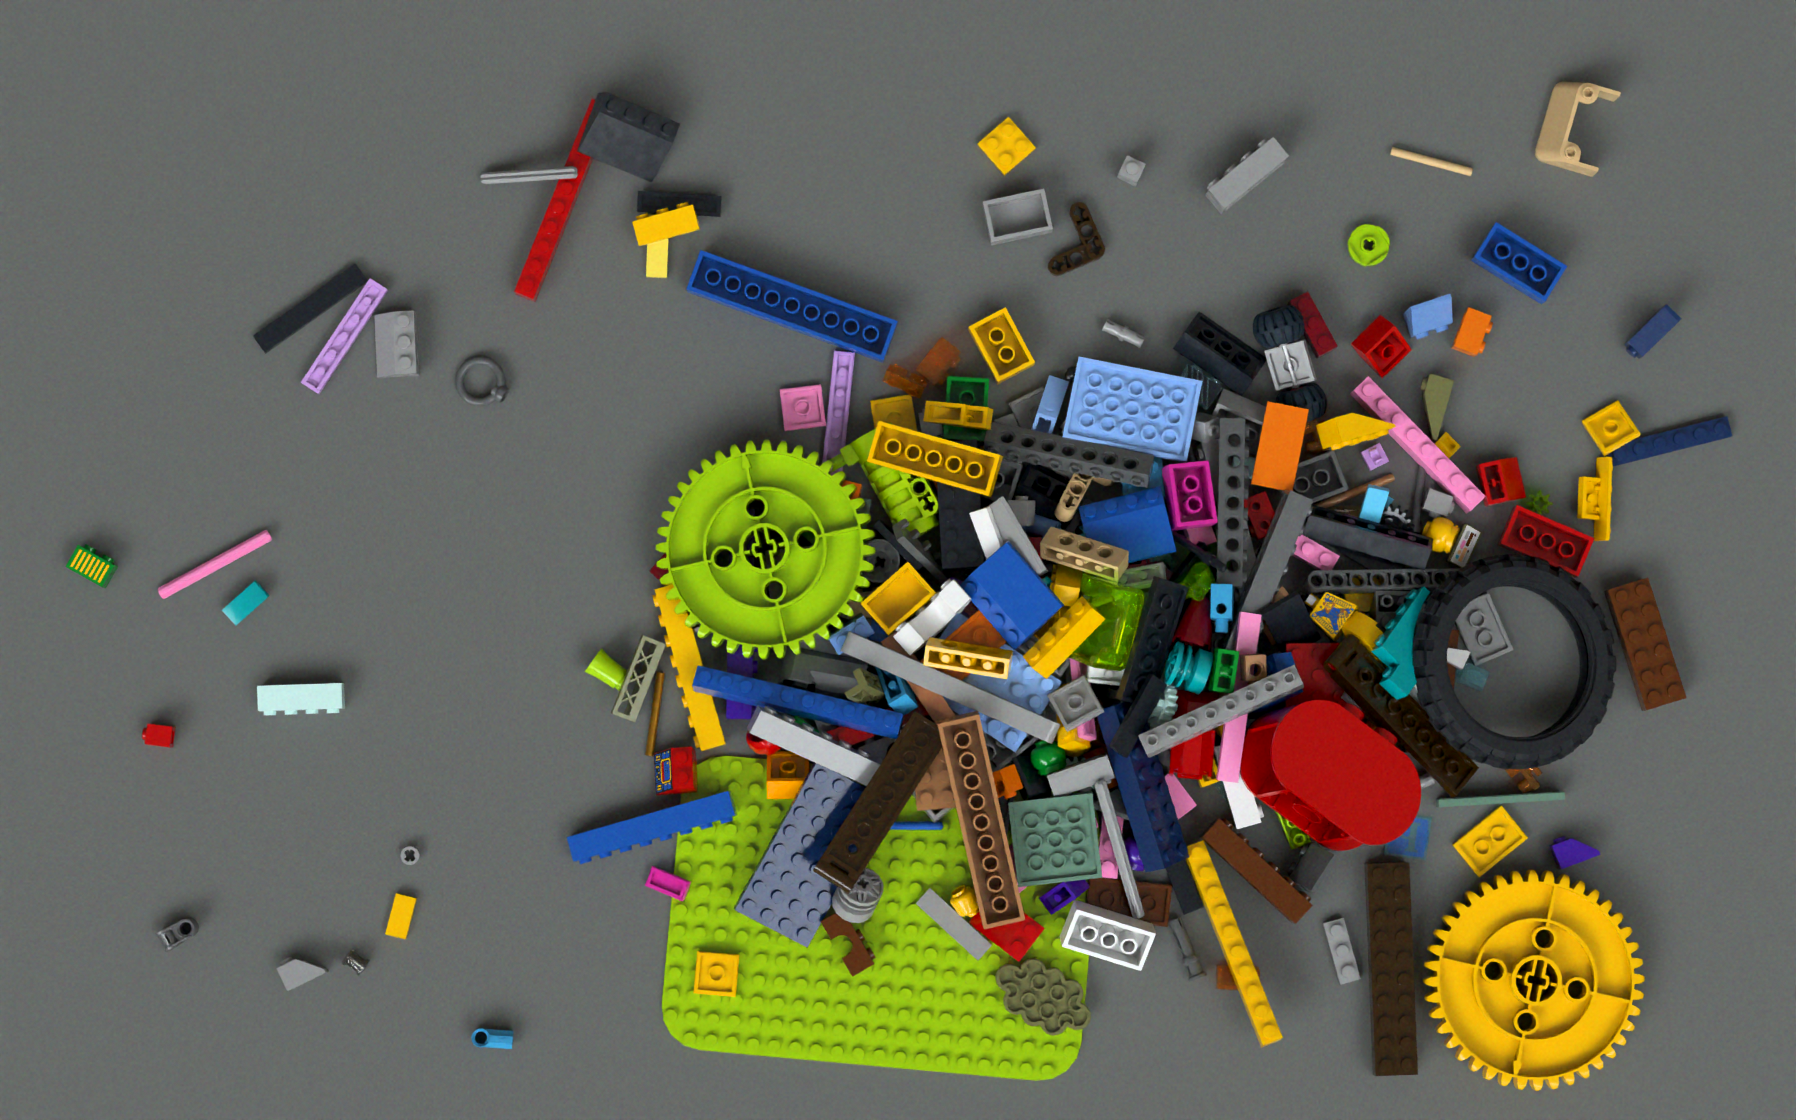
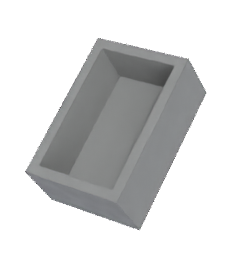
[982,188,1053,245]

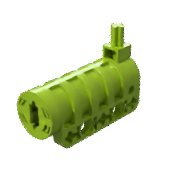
[829,422,940,538]

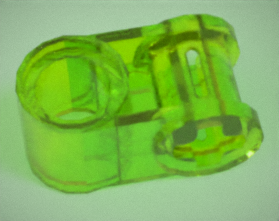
[1179,562,1216,601]

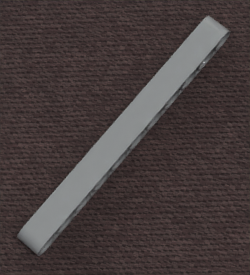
[840,631,1061,744]

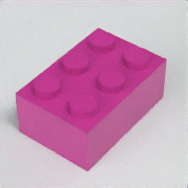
[1162,460,1218,531]

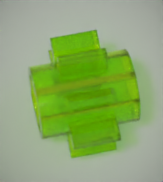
[1526,490,1553,515]

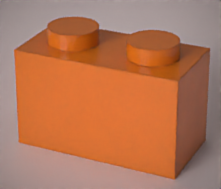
[1451,307,1493,357]

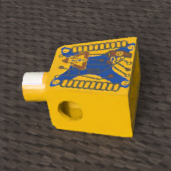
[1305,592,1359,642]

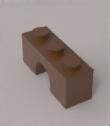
[821,913,876,977]

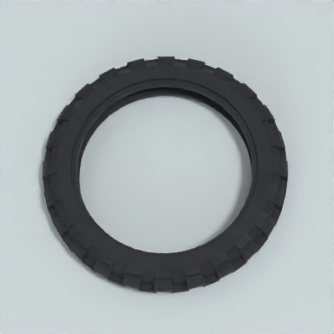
[1413,554,1616,770]

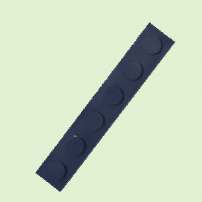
[1607,416,1732,467]

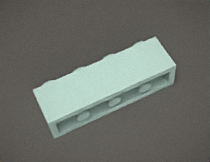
[257,683,345,715]

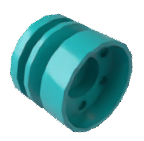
[1163,641,1213,695]

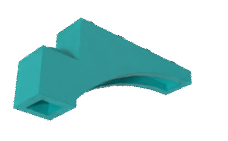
[1371,586,1430,700]

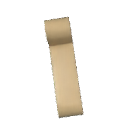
[1055,473,1114,522]

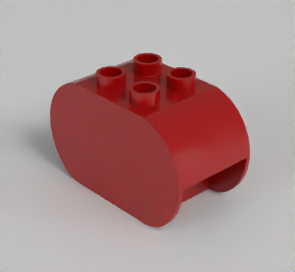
[1240,700,1421,851]

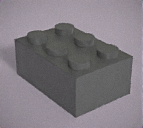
[1279,450,1349,504]

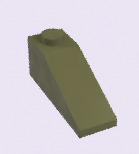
[1420,373,1454,442]

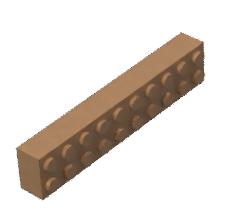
[936,711,1025,929]

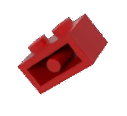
[1244,491,1275,540]

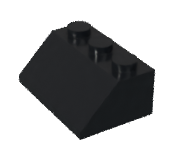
[1012,463,1072,529]

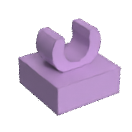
[1360,443,1389,471]

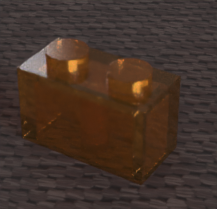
[916,336,961,386]

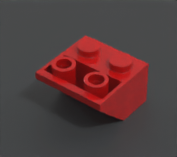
[1476,457,1526,507]

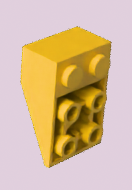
[1316,413,1396,451]

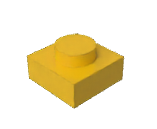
[1434,432,1461,458]

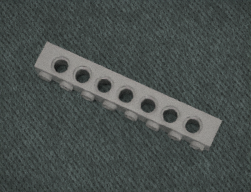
[1138,665,1304,758]

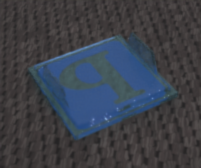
[1384,816,1432,860]

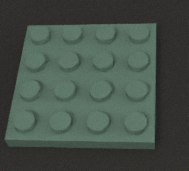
[1008,793,1102,887]

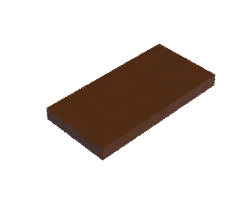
[1085,877,1172,927]

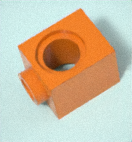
[992,764,1024,799]

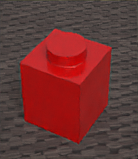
[142,723,176,748]

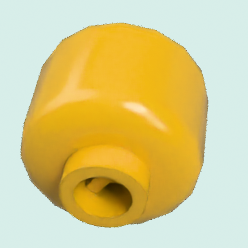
[950,885,979,917]

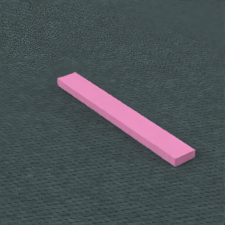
[1216,612,1262,783]

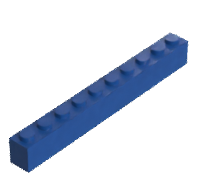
[692,665,903,739]

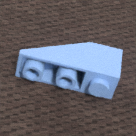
[1031,375,1069,434]

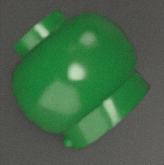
[1030,740,1067,776]

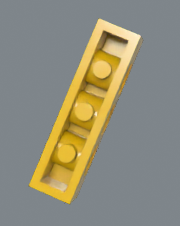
[923,637,1013,679]

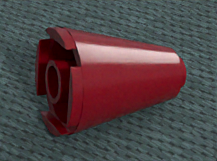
[1171,595,1212,655]

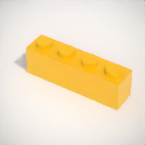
[1023,596,1106,679]

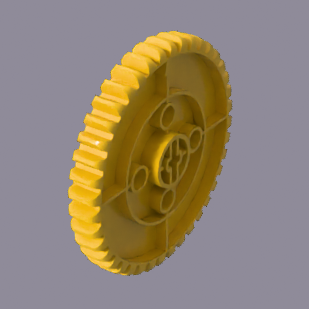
[1423,869,1645,1091]

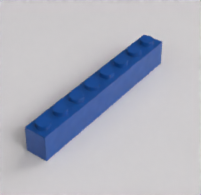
[567,791,737,864]

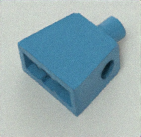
[1210,584,1234,633]

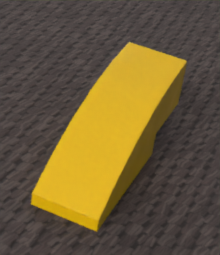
[923,401,993,430]

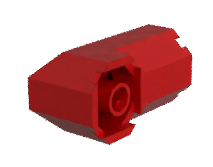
[1169,690,1218,780]

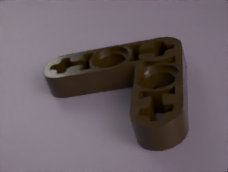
[1048,202,1105,276]

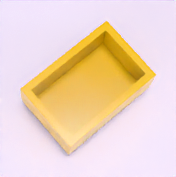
[860,562,936,636]

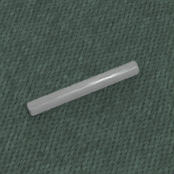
[481,166,578,184]

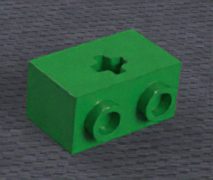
[1208,648,1239,693]

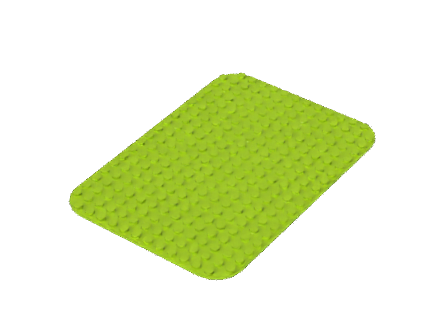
[662,756,1100,1081]

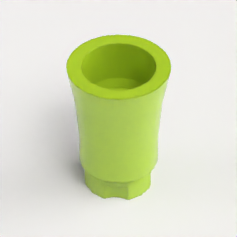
[585,648,633,691]

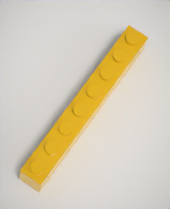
[652,585,726,751]

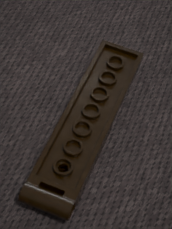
[1323,634,1479,798]
[813,711,942,894]

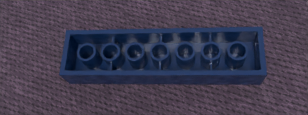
[1097,700,1189,873]

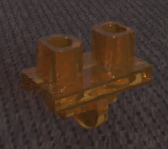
[1304,419,1329,454]
[1505,767,1542,794]

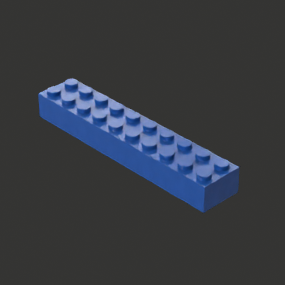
[686,250,898,363]

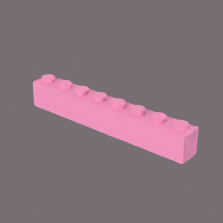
[1350,376,1486,514]

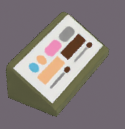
[1446,523,1483,568]

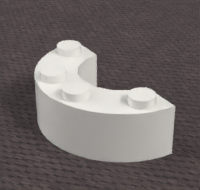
[893,579,972,655]

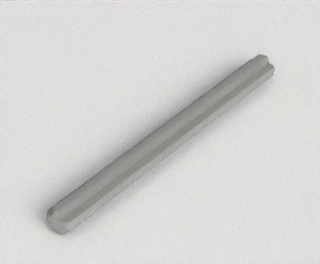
[1094,780,1145,919]

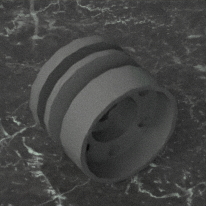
[862,539,904,585]

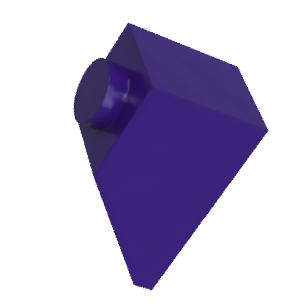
[1549,836,1601,869]
[1039,880,1090,915]

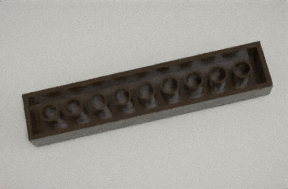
[1364,862,1418,1076]

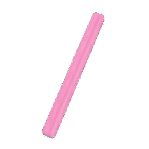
[158,530,272,599]

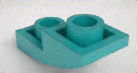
[222,580,270,625]

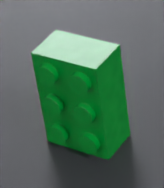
[943,376,989,443]

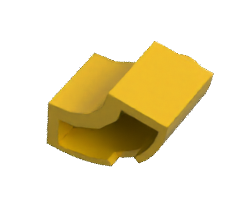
[1342,611,1387,668]

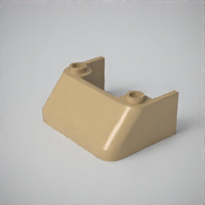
[1535,81,1621,177]

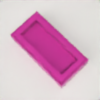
[645,866,691,901]

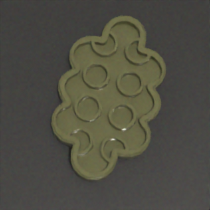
[995,958,1091,1036]

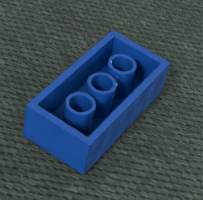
[1471,222,1567,305]

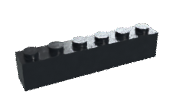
[1303,504,1433,570]

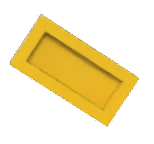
[385,893,417,939]

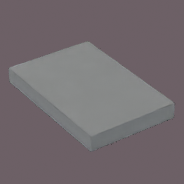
[1455,592,1514,667]

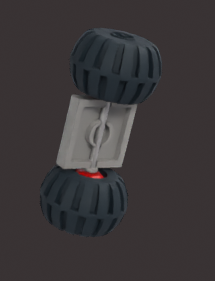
[1253,305,1327,422]

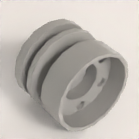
[832,868,883,923]

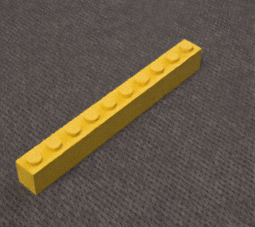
[1186,840,1283,1048]

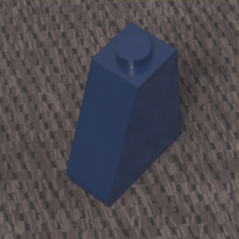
[1624,304,1682,359]

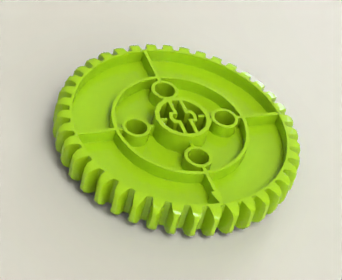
[655,439,876,660]

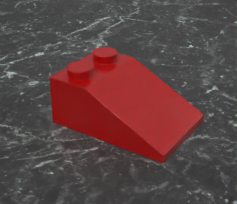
[968,912,1045,962]

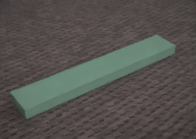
[1436,791,1565,807]

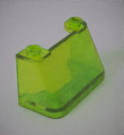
[1069,573,1144,671]

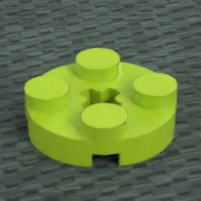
[1347,224,1390,267]

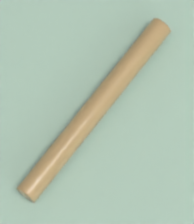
[1390,147,1473,176]

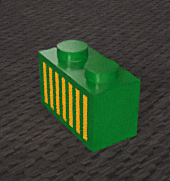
[65,544,118,588]

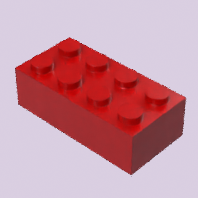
[1497,505,1595,578]

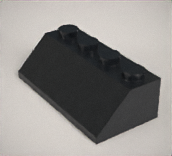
[1173,312,1267,396]

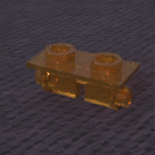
[883,364,928,398]

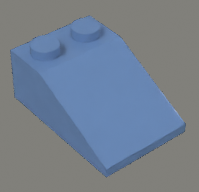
[1402,294,1453,340]

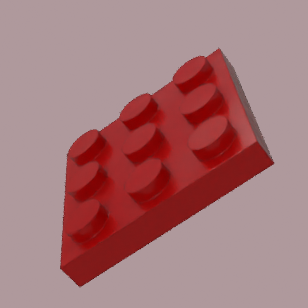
[1285,642,1345,707]

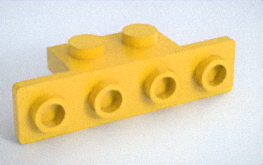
[1577,457,1613,541]

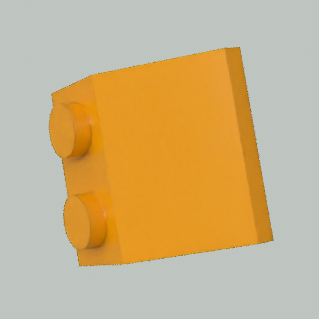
[767,751,809,799]

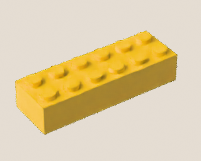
[867,421,1003,497]

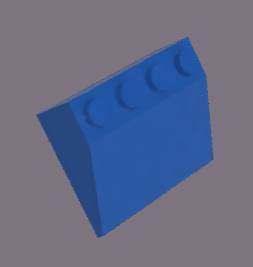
[1078,486,1176,563]
[960,541,1064,650]

